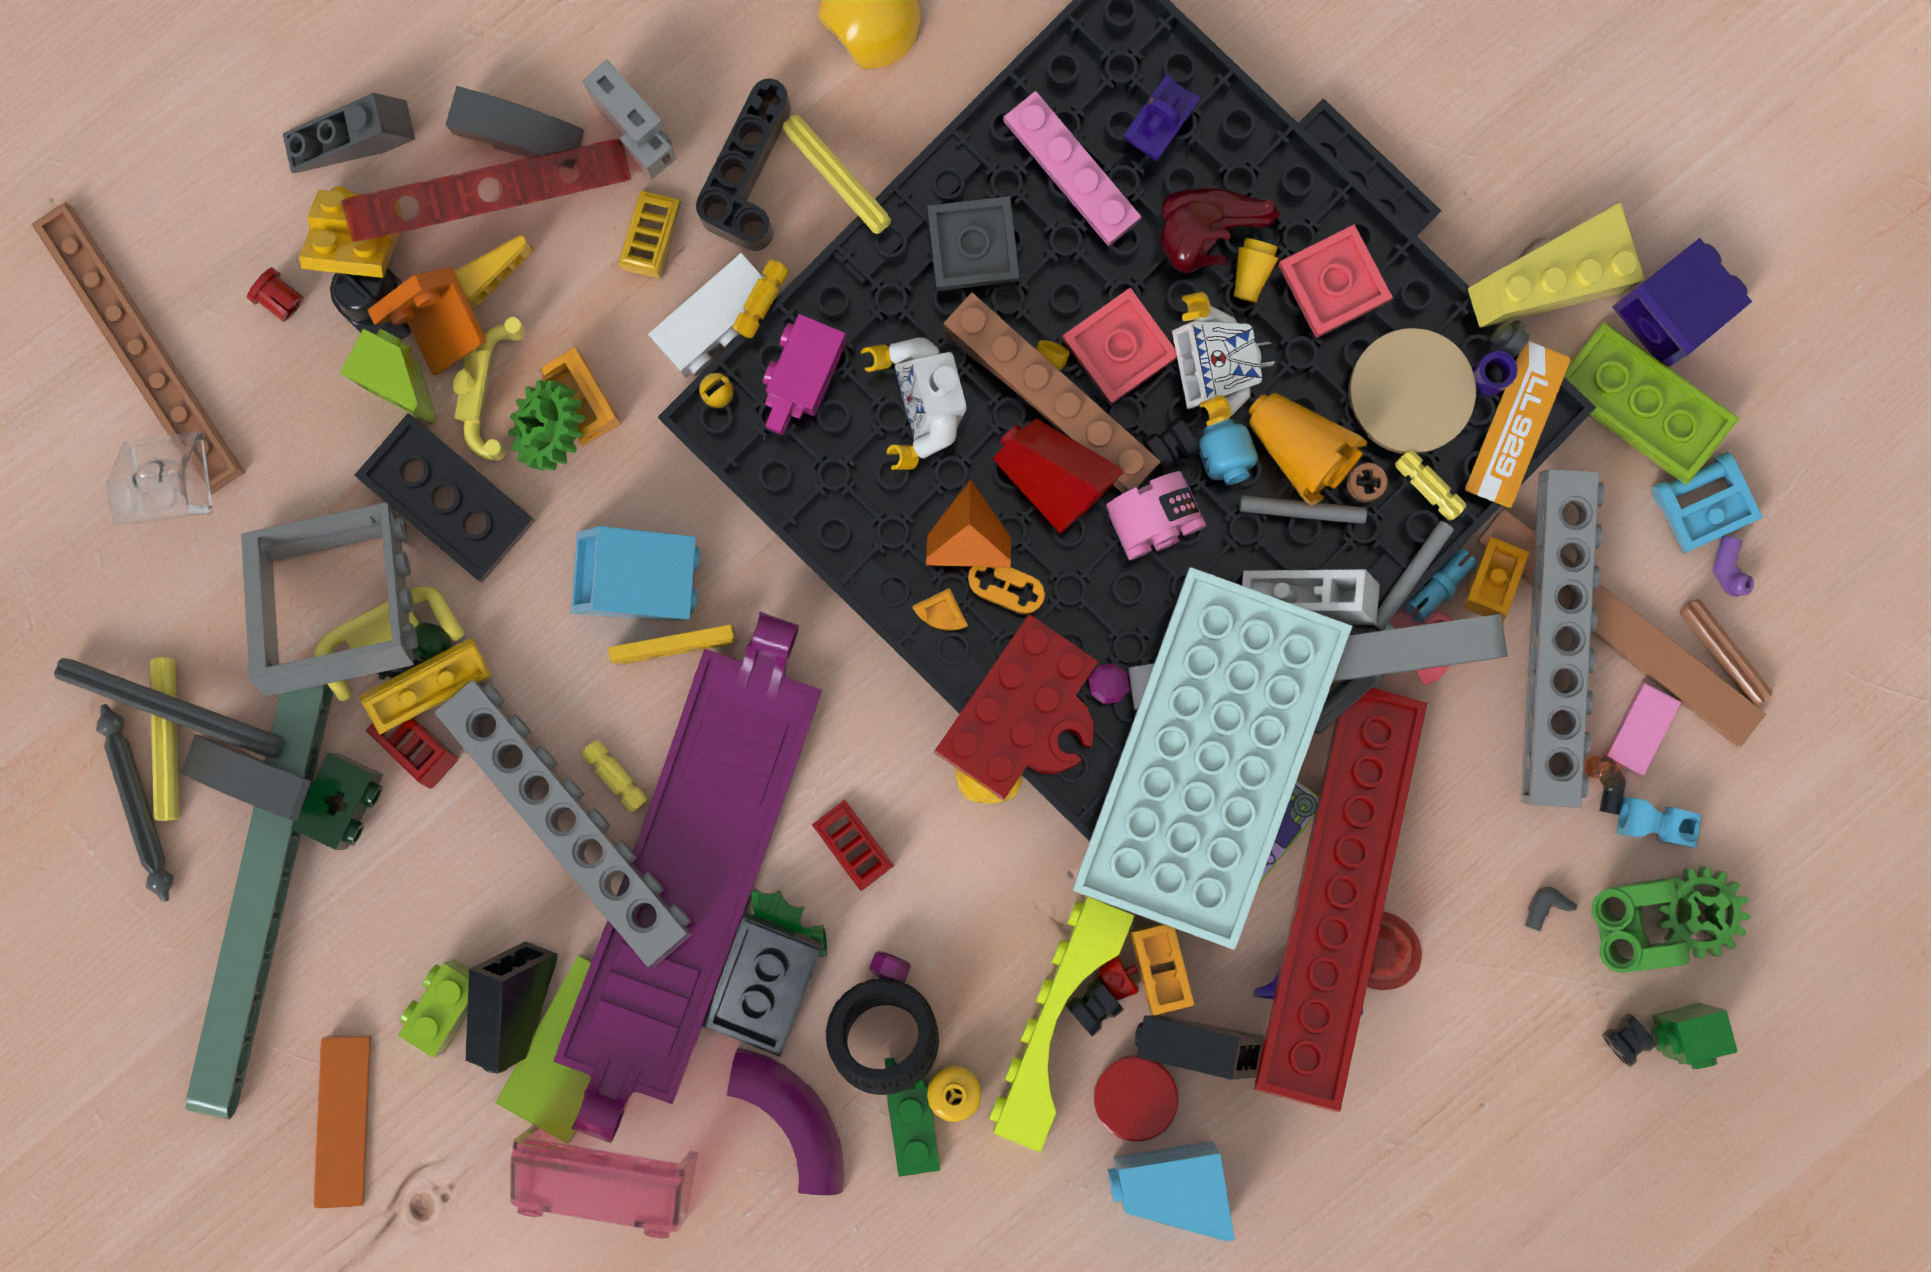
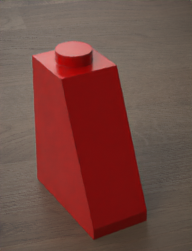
[993,418,1124,533]

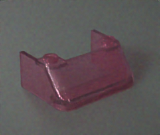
[510,1125,698,1238]

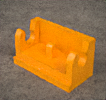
[541,347,622,446]

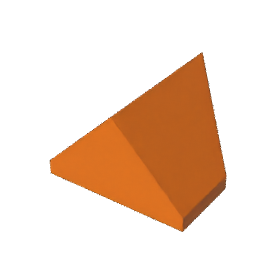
[926,479,1011,567]

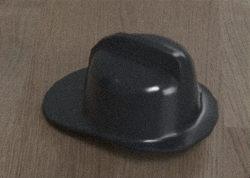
[330,268,412,340]

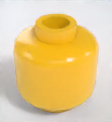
[927,1064,982,1123]

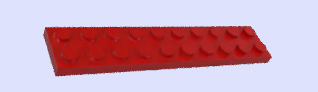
[1253,688,1427,1113]

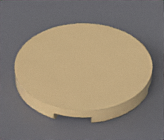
[1348,328,1476,454]

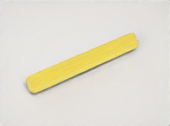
[782,115,891,234]
[150,657,179,821]

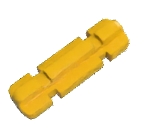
[733,259,789,338]

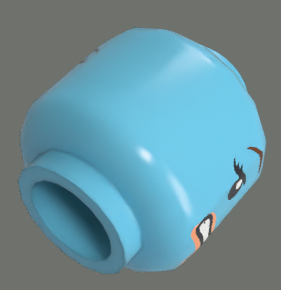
[1197,419,1258,485]

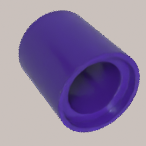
[1472,351,1518,396]

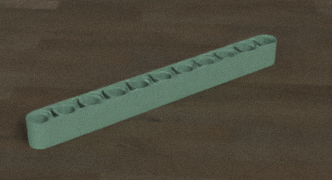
[186,684,333,1120]

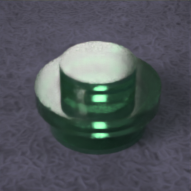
[412,623,452,661]

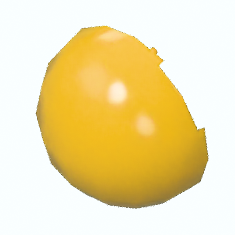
[817,0,922,69]

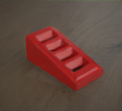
[365,717,458,789]
[812,800,895,891]

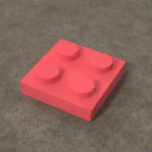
[1278,224,1393,338]
[1062,288,1177,406]

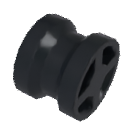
[1602,1013,1656,1067]

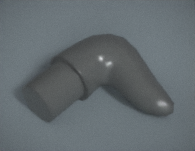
[1525,887,1577,931]

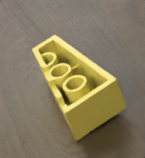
[1468,202,1645,328]

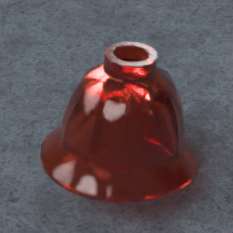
[1367,911,1422,991]

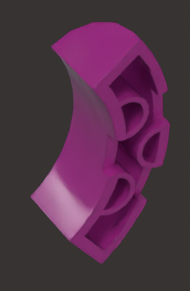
[727,1048,844,1196]

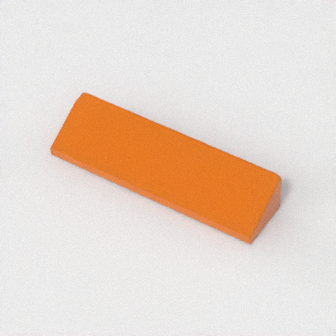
[314,1035,371,1208]

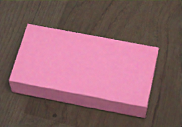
[1603,683,1682,776]

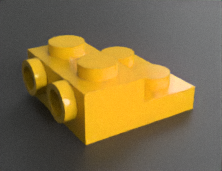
[299,186,403,278]

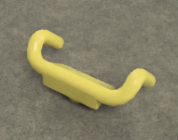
[453,317,526,461]
[314,586,464,701]

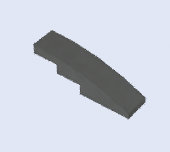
[181,734,311,821]

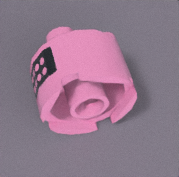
[1106,471,1207,560]

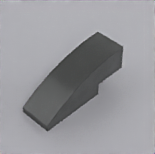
[445,86,584,169]

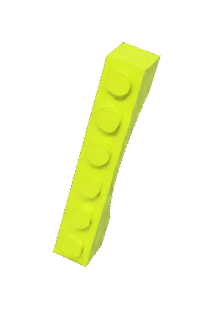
[989,896,1135,1153]

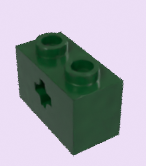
[291,753,383,850]

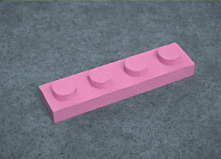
[1004,91,1141,247]

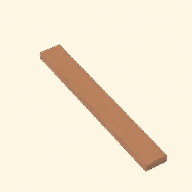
[31,202,245,495]
[1476,508,1766,747]

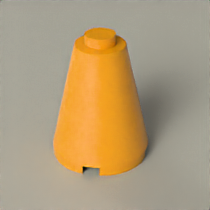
[1248,393,1367,506]

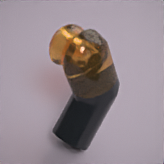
[1586,755,1626,815]

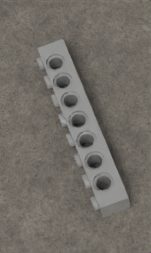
[1521,469,1604,808]
[434,680,693,968]

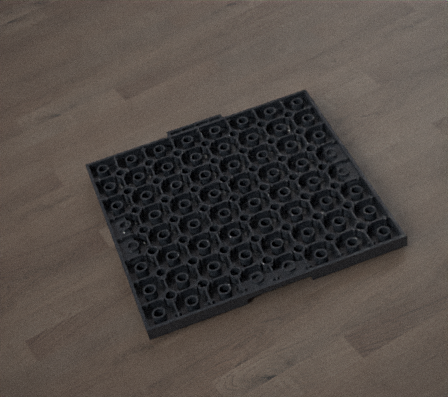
[657,0,1597,842]

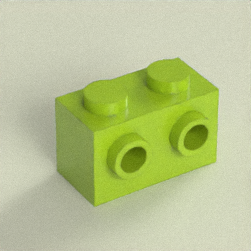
[398,960,469,1058]

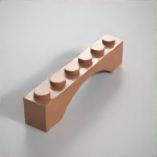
[943,293,1160,493]

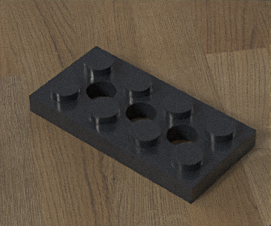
[354,413,536,582]

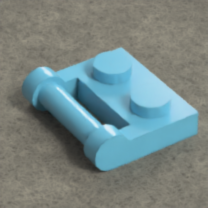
[1652,452,1763,553]

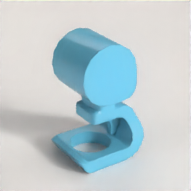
[1616,797,1702,848]

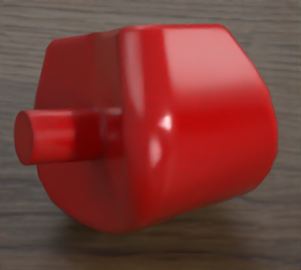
[1098,955,1139,1000]

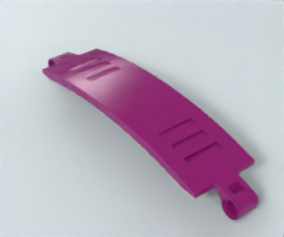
[553,611,822,1143]

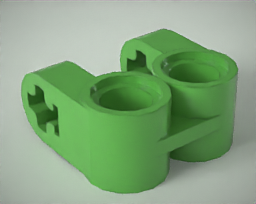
[1592,878,1691,973]

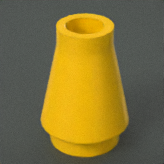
[1233,238,1279,303]

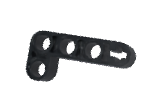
[696,78,791,251]

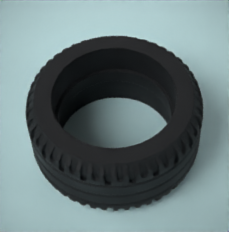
[826,978,939,1095]

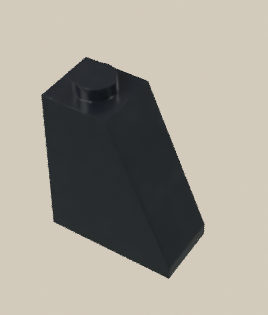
[465,941,557,1074]
[1135,1015,1265,1080]

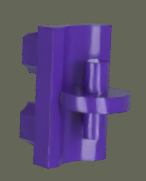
[1123,74,1201,161]

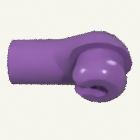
[1713,536,1754,597]

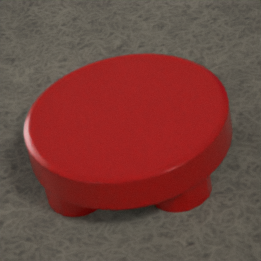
[1094,1055,1178,1142]

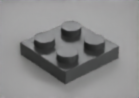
[927,196,1019,291]

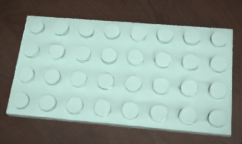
[1072,567,1352,950]

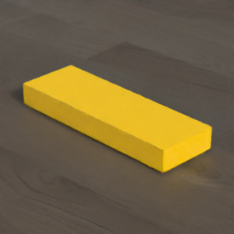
[608,625,738,666]
[358,637,492,735]

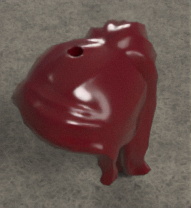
[1161,188,1280,274]

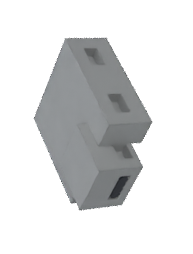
[582,59,677,180]

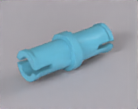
[1403,548,1477,623]

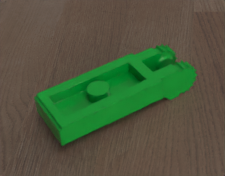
[885,1057,941,1177]

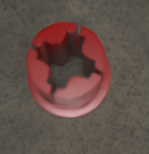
[247,267,304,322]

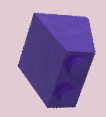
[1612,238,1752,367]

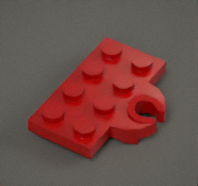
[933,614,1099,801]

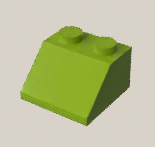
[340,329,437,424]

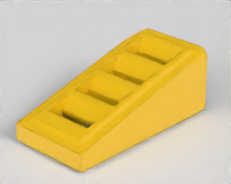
[618,190,681,279]
[453,235,534,309]

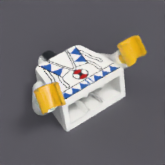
[1172,292,1276,427]
[861,338,966,470]

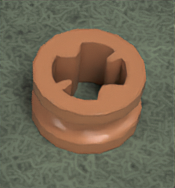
[1347,463,1388,503]

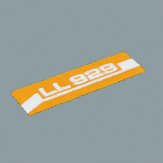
[1465,341,1571,508]

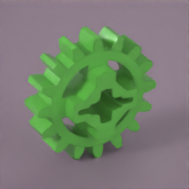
[508,380,585,471]
[1654,867,1750,958]

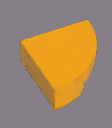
[912,588,968,631]

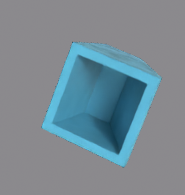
[571,526,700,621]
[1107,1141,1235,1241]

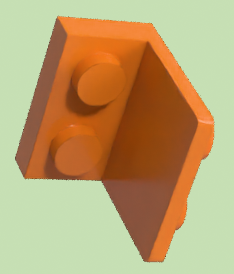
[367,267,486,375]

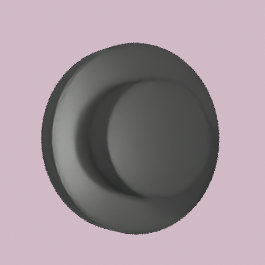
[1490,320,1530,358]

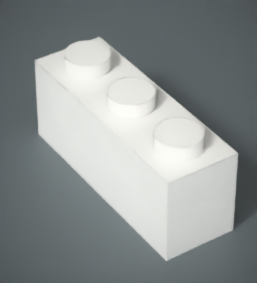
[648,253,777,378]

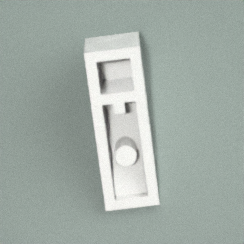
[1242,569,1380,625]

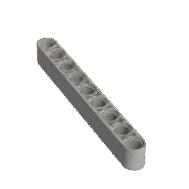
[1128,614,1508,710]

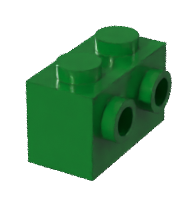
[1651,1003,1738,1069]

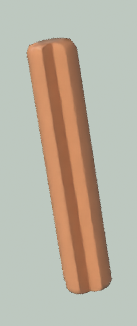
[1680,599,1772,706]

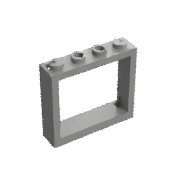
[241,502,418,697]

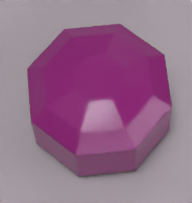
[1088,663,1129,705]
[869,950,911,983]

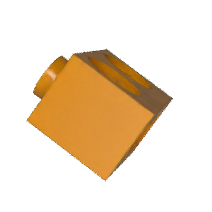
[1129,922,1194,1016]

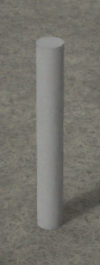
[1239,495,1367,524]
[1370,521,1454,631]

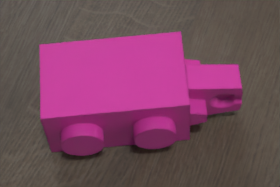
[763,314,848,436]

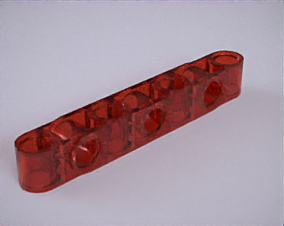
[340,138,632,242]

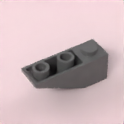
[283,93,415,173]

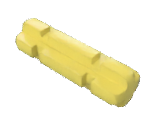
[1395,450,1466,521]
[581,740,648,812]

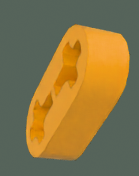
[968,566,1045,615]

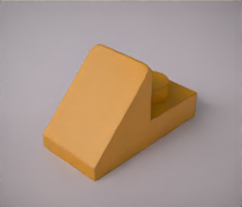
[1463,537,1530,623]

